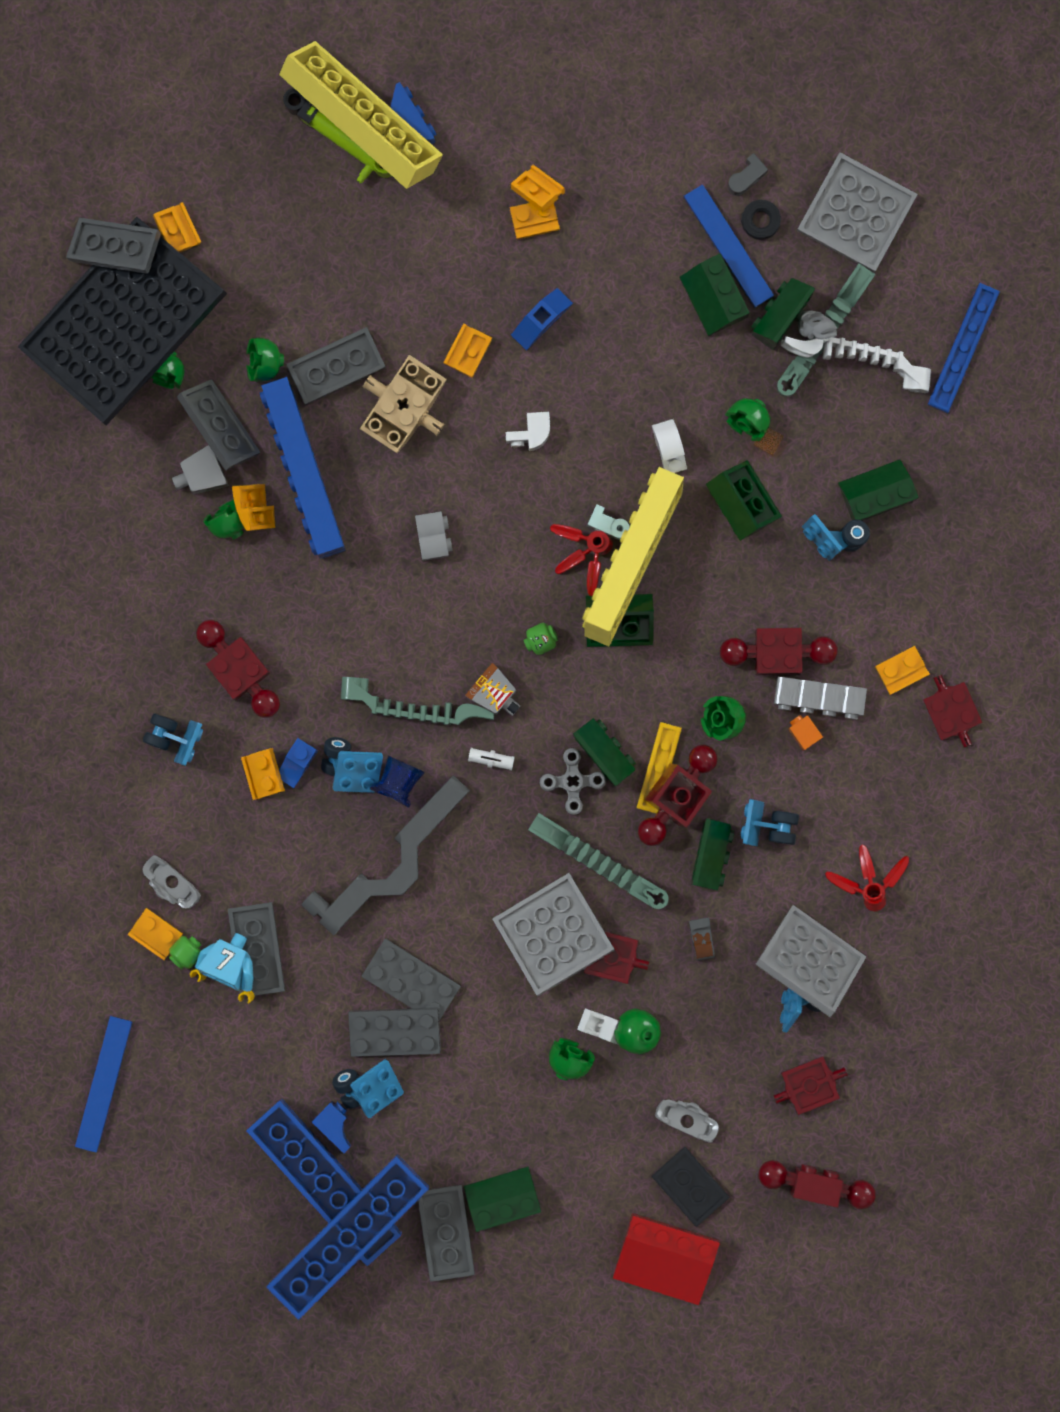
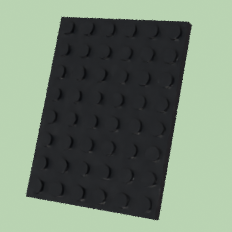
[18,217,227,426]

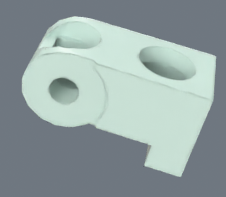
[587,504,630,540]

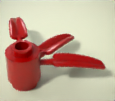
[550,524,613,597]
[825,844,909,911]

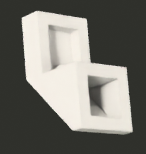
[577,1008,620,1044]

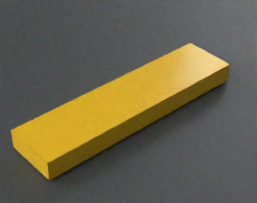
[637,722,682,814]

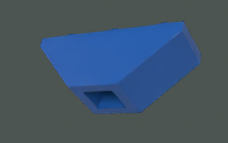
[390,82,436,144]
[511,288,573,351]

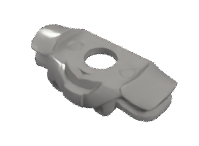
[797,310,837,340]
[143,855,201,908]
[655,1100,719,1143]

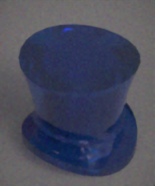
[370,755,425,808]

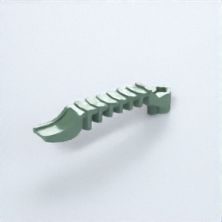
[776,264,875,397]
[341,677,494,725]
[528,813,669,909]

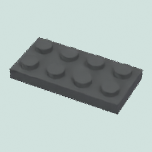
[66,218,161,274]
[286,327,386,405]
[177,379,260,470]
[228,902,285,997]
[361,938,461,1021]
[348,1008,441,1057]
[418,1184,475,1282]

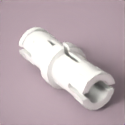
[468,748,515,771]

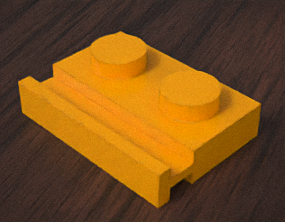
[511,165,565,212]
[153,202,201,253]
[510,203,560,240]
[443,323,492,378]
[875,646,930,695]
[241,748,285,800]
[127,908,183,960]

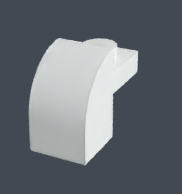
[506,412,550,451]
[652,419,687,473]

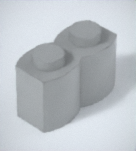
[415,511,453,561]

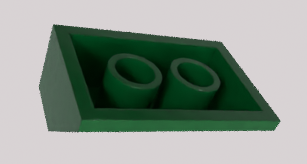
[679,254,750,336]
[751,278,815,350]
[838,459,919,521]
[706,460,782,541]
[586,594,654,647]
[572,718,636,787]
[691,818,735,890]
[464,1166,541,1232]

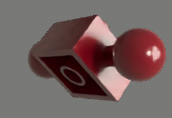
[196,620,280,718]
[720,628,838,675]
[638,745,717,846]
[758,1160,876,1209]

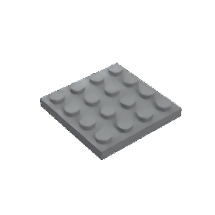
[797,153,918,273]
[492,873,615,996]
[756,905,866,1017]

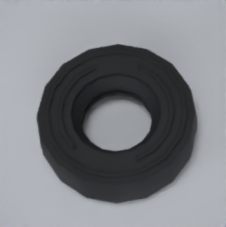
[741,199,781,240]

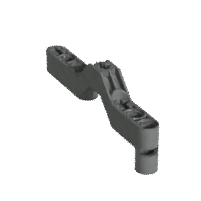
[301,775,470,936]

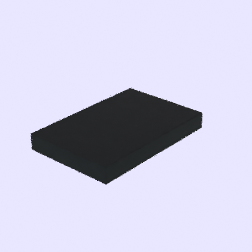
[651,1146,730,1227]

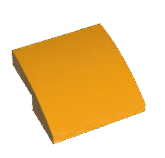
[232,484,275,531]

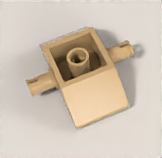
[360,355,447,453]

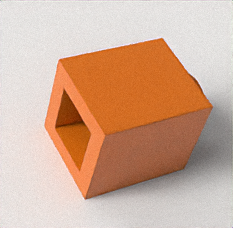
[788,715,823,751]

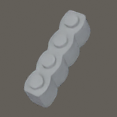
[774,677,867,720]

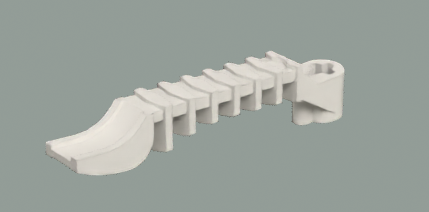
[781,337,931,393]

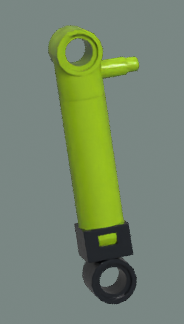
[283,88,392,183]

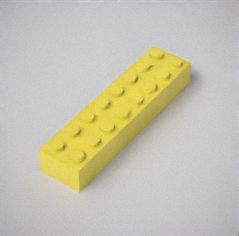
[279,41,443,189]
[582,467,684,646]

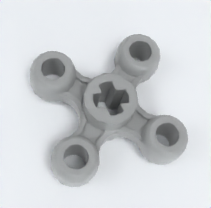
[539,748,606,815]

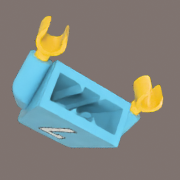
[190,933,255,1004]

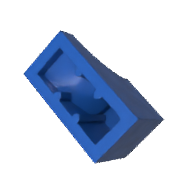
[279,738,318,788]
[312,1101,351,1153]

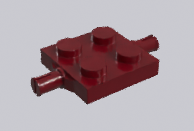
[923,675,982,748]
[584,932,650,984]
[773,1056,848,1115]

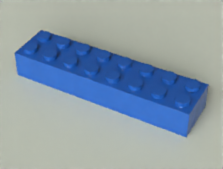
[259,377,346,559]
[246,1099,402,1266]
[267,1154,429,1320]

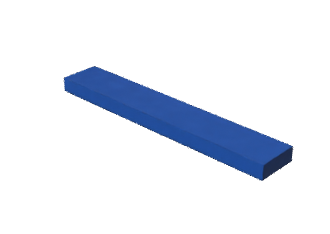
[684,184,774,308]
[927,283,1000,413]
[75,1016,133,1153]

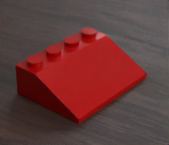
[613,1213,720,1305]

